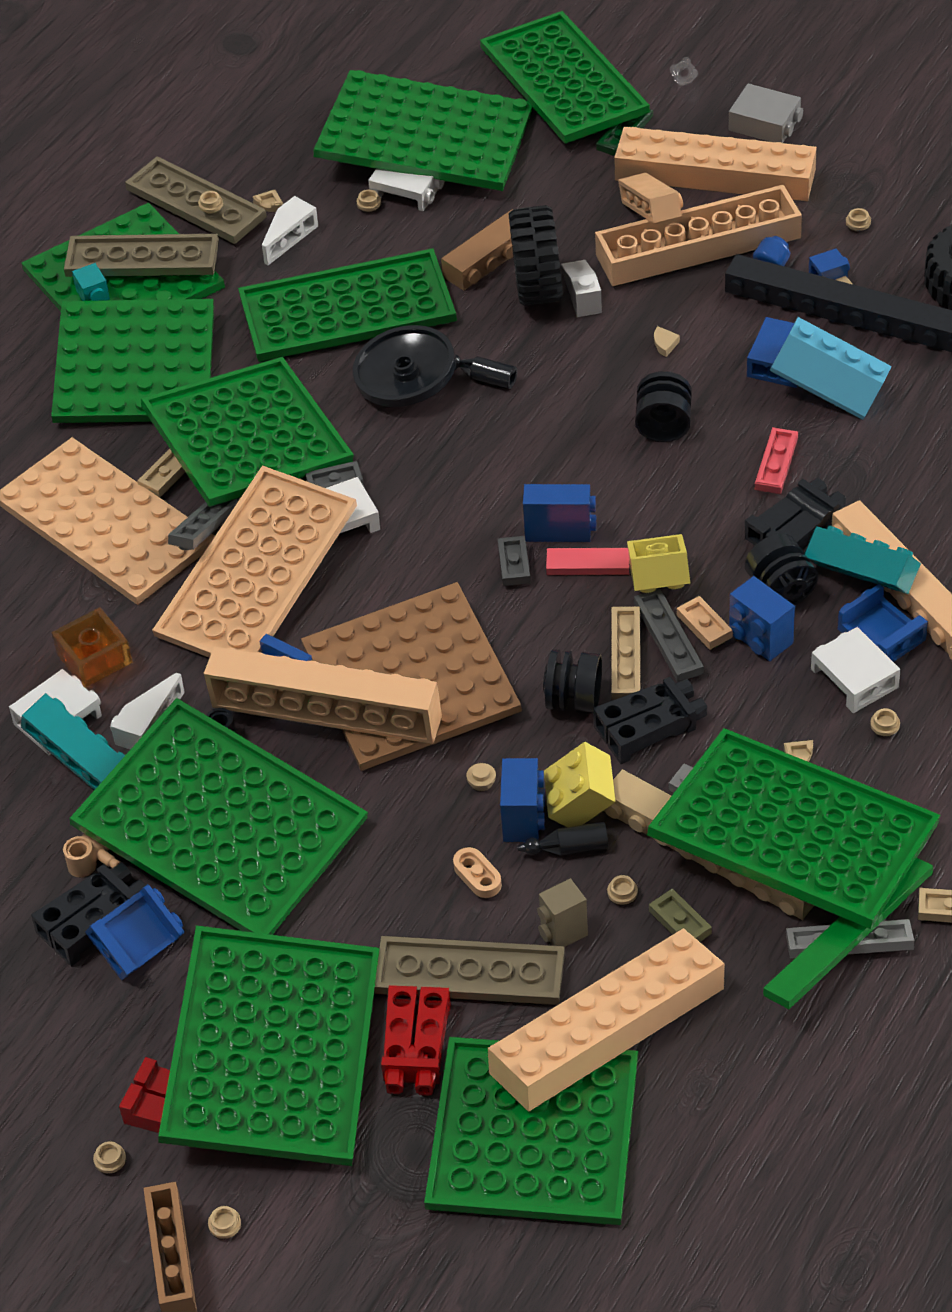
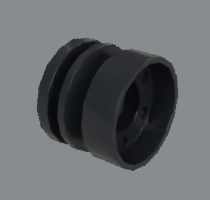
[635,371,692,442]
[745,534,818,605]
[543,649,602,713]

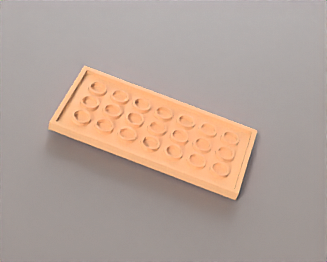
[0,437,215,605]
[152,466,357,658]

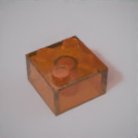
[51,607,133,688]

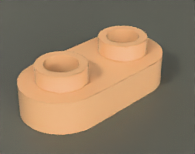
[453,847,502,898]

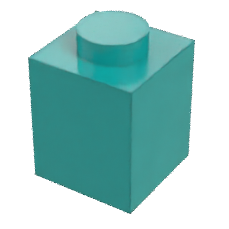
[72,263,110,301]

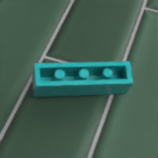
[805,526,921,594]
[21,693,125,790]

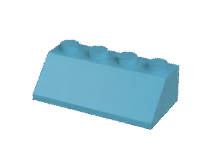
[770,317,892,420]

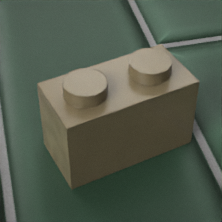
[537,878,588,947]

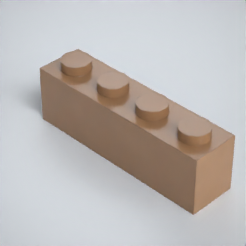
[441,209,513,291]
[144,1182,197,1312]

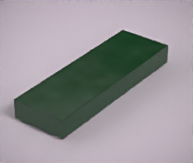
[596,109,653,156]

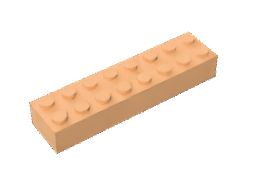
[614,127,817,201]
[595,185,802,286]
[204,646,442,744]
[488,928,725,1112]

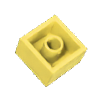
[627,534,690,593]
[544,742,615,827]

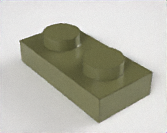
[649,889,712,942]

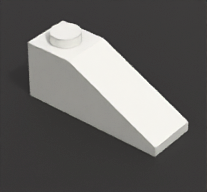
[262,196,318,265]
[561,260,602,317]
[110,673,185,749]

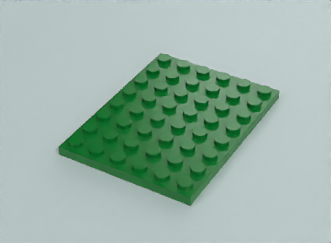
[313,70,533,191]
[69,698,368,935]
[647,728,940,929]
[158,926,380,1166]

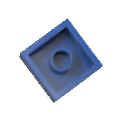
[729,576,795,662]
[500,758,545,842]

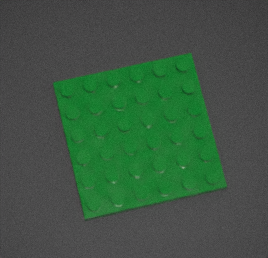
[21,202,225,312]
[51,299,214,423]
[141,357,354,507]
[424,1037,638,1225]

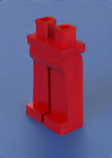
[381,985,451,1096]
[119,1057,170,1133]

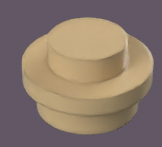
[357,189,381,212]
[198,191,223,213]
[846,208,871,231]
[870,708,900,736]
[467,763,496,791]
[607,875,638,905]
[93,1142,126,1173]
[208,1206,241,1239]

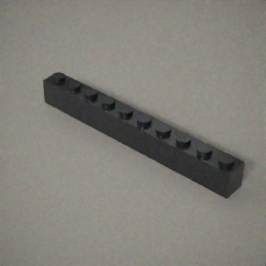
[725,254,952,352]

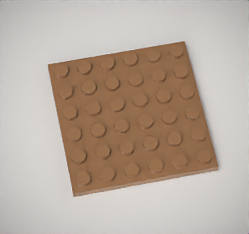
[301,582,522,771]

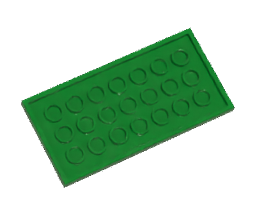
[480,11,650,143]
[238,248,457,362]

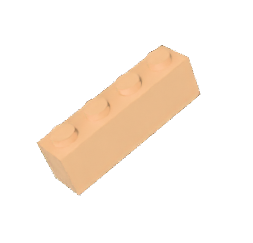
[618,172,683,223]

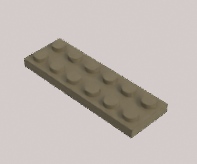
[125,156,267,244]
[64,234,219,277]
[374,936,565,1005]

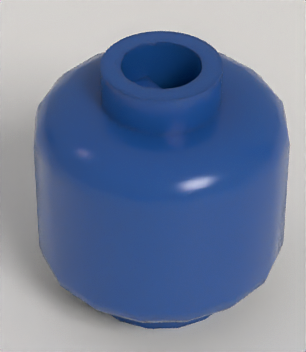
[753,236,790,266]

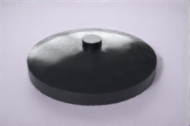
[353,325,456,407]

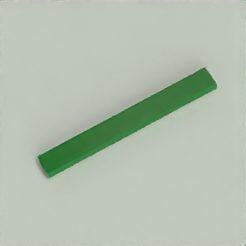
[763,858,933,1009]

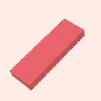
[755,427,798,494]
[546,548,629,575]

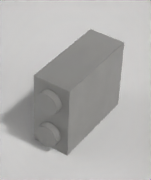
[729,84,803,143]

